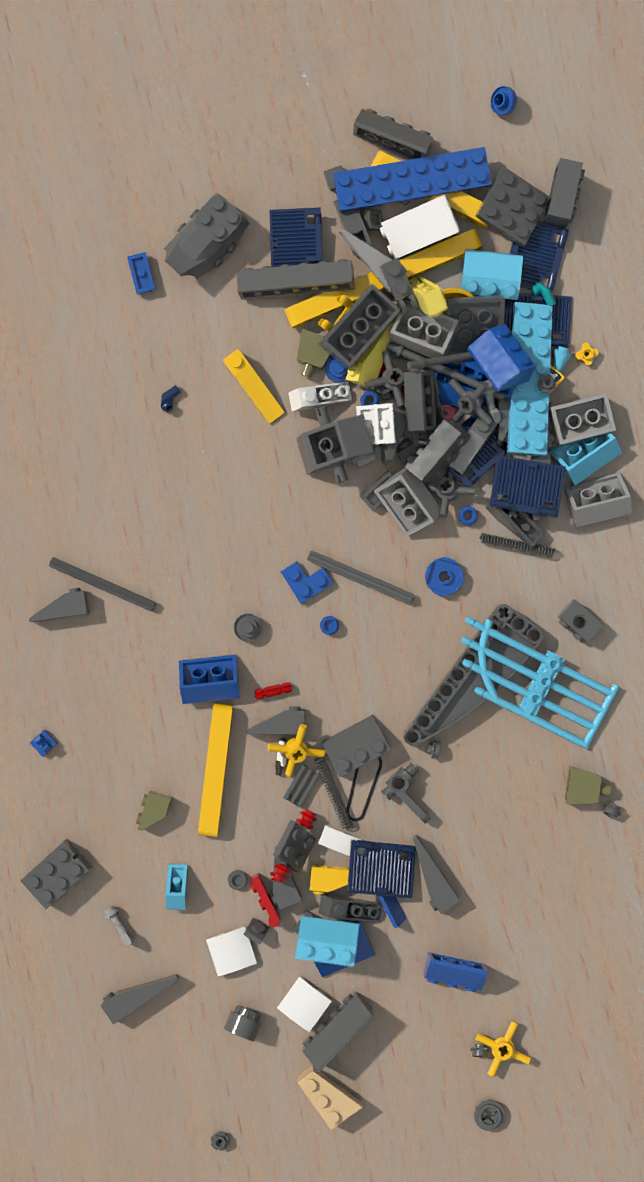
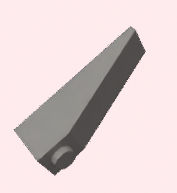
[339,229,408,292]

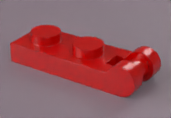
[250,873,280,927]

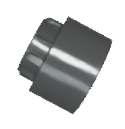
[224,1005,262,1042]

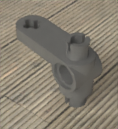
[381,763,431,824]

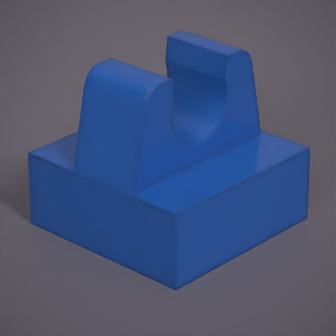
[30,730,58,757]

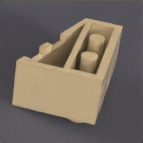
[297,1066,363,1130]

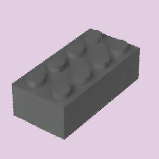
[318,283,401,370]

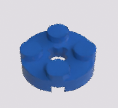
[425,557,464,596]

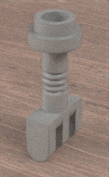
[483,380,501,424]
[104,906,134,946]

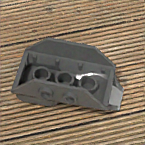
[164,193,250,280]

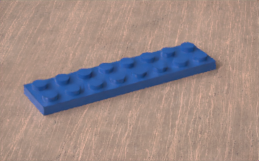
[333,147,492,212]

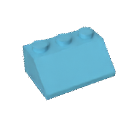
[460,249,523,300]
[549,432,622,486]
[295,915,359,967]

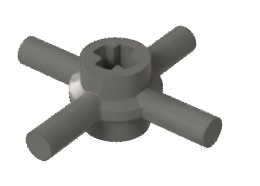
[365,350,421,408]
[448,378,493,426]
[424,469,477,517]

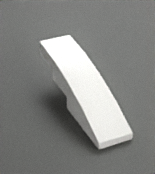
[318,825,368,856]

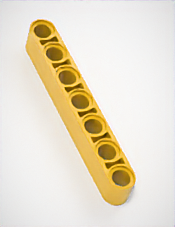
[371,151,488,228]
[198,703,233,837]

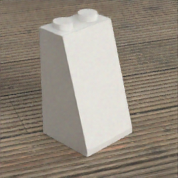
[380,195,460,258]

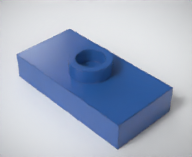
[127,252,156,295]

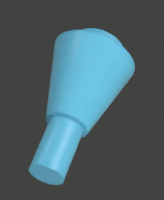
[553,346,572,373]

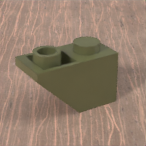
[136,791,172,831]

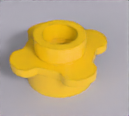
[576,343,598,365]

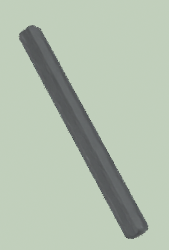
[307,551,414,604]
[49,557,156,611]

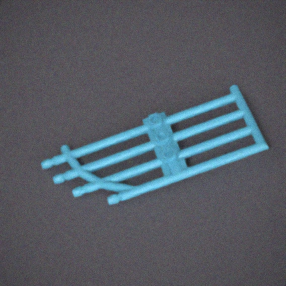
[461,617,620,750]

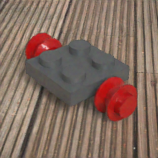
[270,810,317,884]

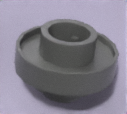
[234,614,262,642]

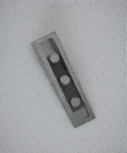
[413,835,460,914]
[100,974,179,1025]

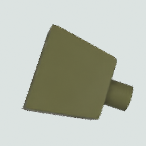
[297,329,331,378]
[564,766,611,804]

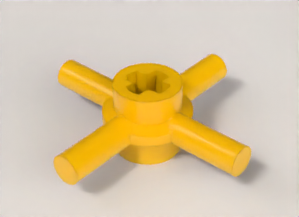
[267,724,325,777]
[475,1021,531,1077]

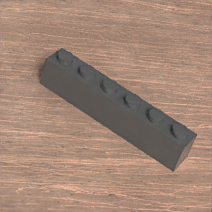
[237,259,355,300]

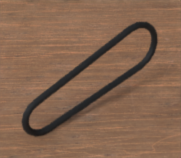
[346,756,382,821]

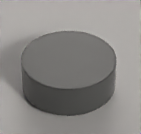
[228,870,247,890]

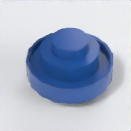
[490,86,517,116]
[324,356,349,383]

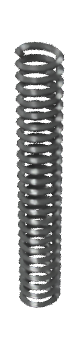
[479,532,556,558]
[314,757,353,829]

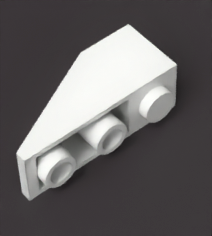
[288,381,352,411]

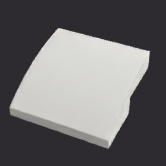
[356,404,396,444]
[206,926,257,976]
[277,977,333,1032]

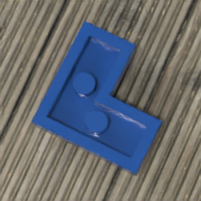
[281,562,333,604]

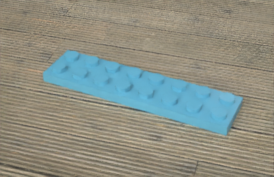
[507,302,552,457]

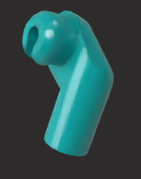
[531,283,556,306]

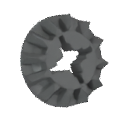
[474,1099,505,1131]

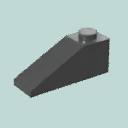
[448,417,497,475]
[486,494,545,548]
[29,588,89,622]
[246,706,304,734]
[271,846,302,910]

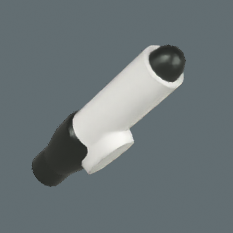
[275,738,287,776]

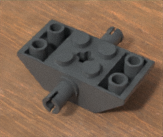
[296,406,375,484]

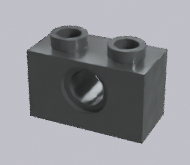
[557,600,604,643]

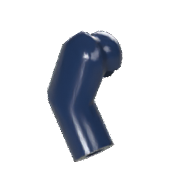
[161,385,181,412]

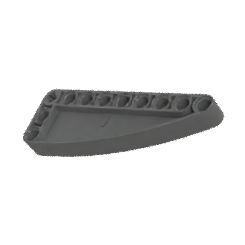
[403,604,544,746]

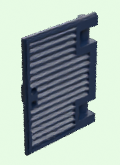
[269,207,323,267]
[509,221,569,293]
[504,293,572,348]
[447,413,508,487]
[489,455,565,518]
[347,840,416,898]

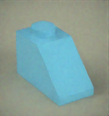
[165,864,188,910]

